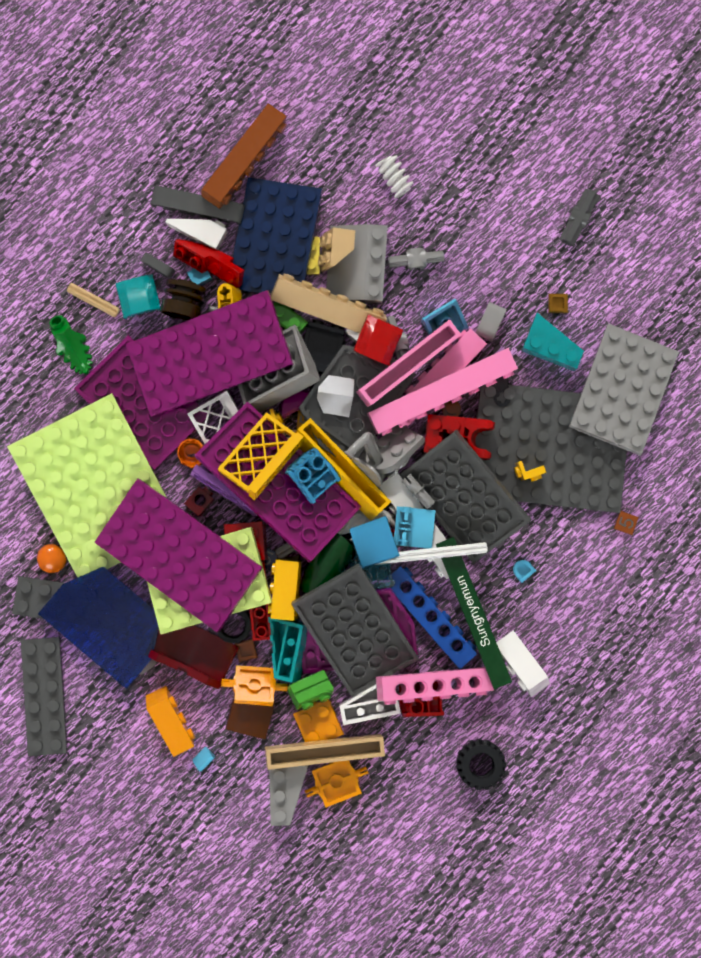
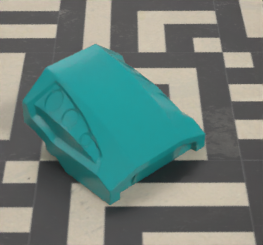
[116,274,161,319]

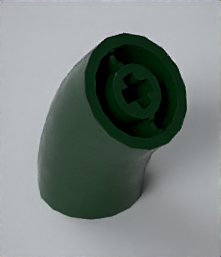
[300,533,356,593]

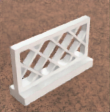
[187,391,239,444]

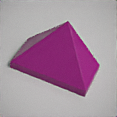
[278,390,310,419]

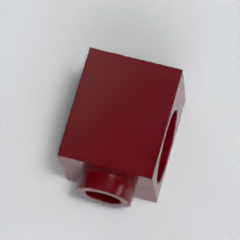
[184,487,215,517]

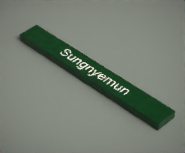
[435,537,512,689]

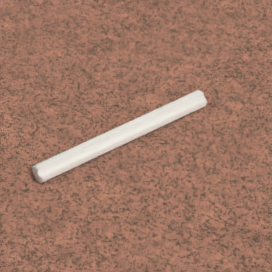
[375,542,488,565]

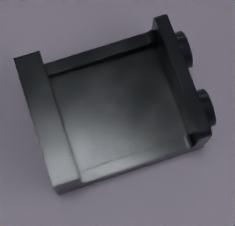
[304,320,345,374]

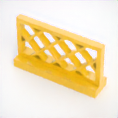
[218,412,304,501]

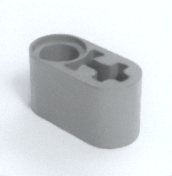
[475,302,507,342]

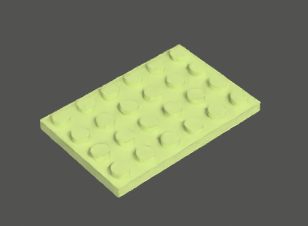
[147,527,273,634]

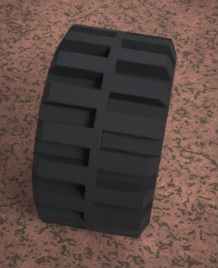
[456,739,506,790]

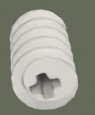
[375,155,413,199]

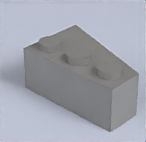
[269,765,308,826]

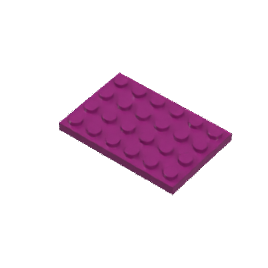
[74,335,210,470]

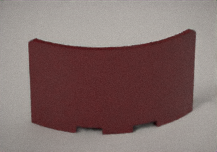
[145,625,238,689]

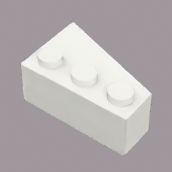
[496,630,550,697]
[339,674,401,725]

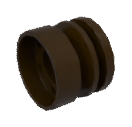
[160,279,206,321]

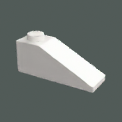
[165,219,228,250]

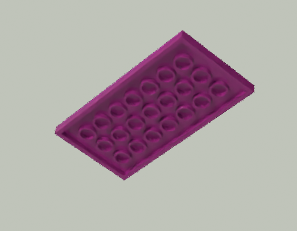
[126,290,294,417]
[194,402,361,563]
[94,478,263,632]

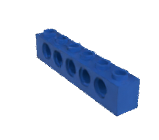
[383,566,477,669]

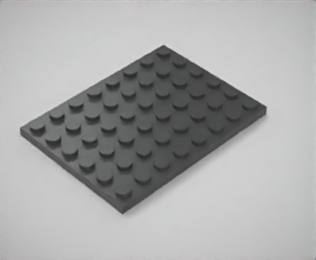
[475,384,627,513]

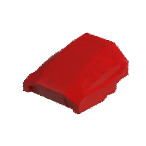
[353,314,403,366]
[399,681,444,717]

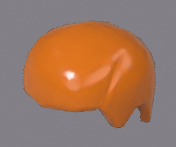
[177,438,204,468]
[36,544,67,574]

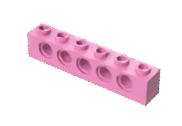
[376,667,494,705]

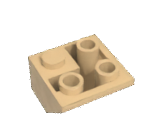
[318,227,355,272]

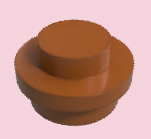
[442,400,461,417]

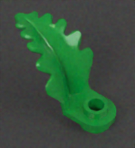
[49,315,93,375]

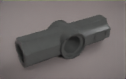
[559,188,600,247]

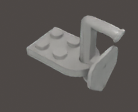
[344,425,426,487]

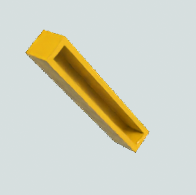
[295,418,391,521]

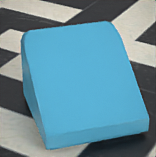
[186,268,212,286]
[192,747,215,771]

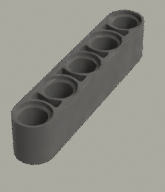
[150,186,245,225]

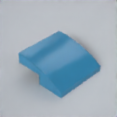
[349,516,400,569]

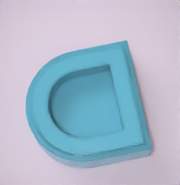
[513,560,536,583]

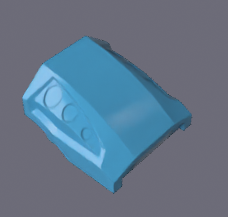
[285,448,341,504]

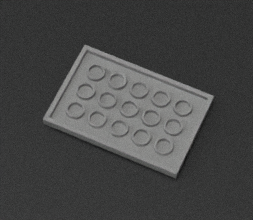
[569,323,679,456]

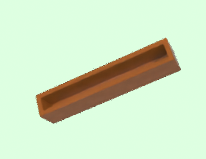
[201,103,287,209]

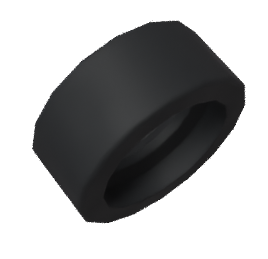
[216,611,251,643]

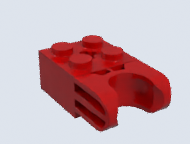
[424,414,495,460]

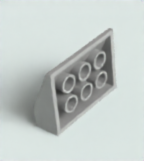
[326,224,388,305]
[238,325,320,413]

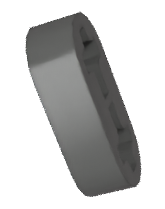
[140,252,176,279]

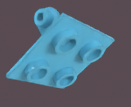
[394,506,436,549]

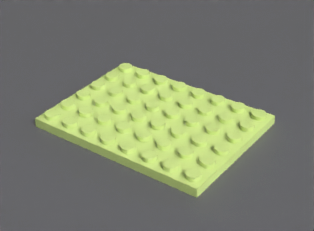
[7,393,168,583]

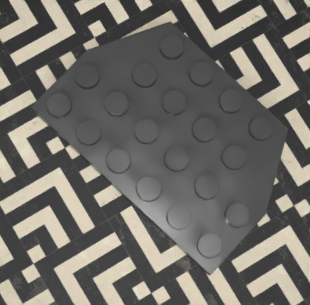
[299,345,416,459]

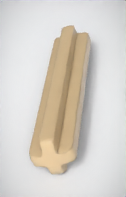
[67,283,120,317]

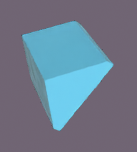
[421,299,469,335]

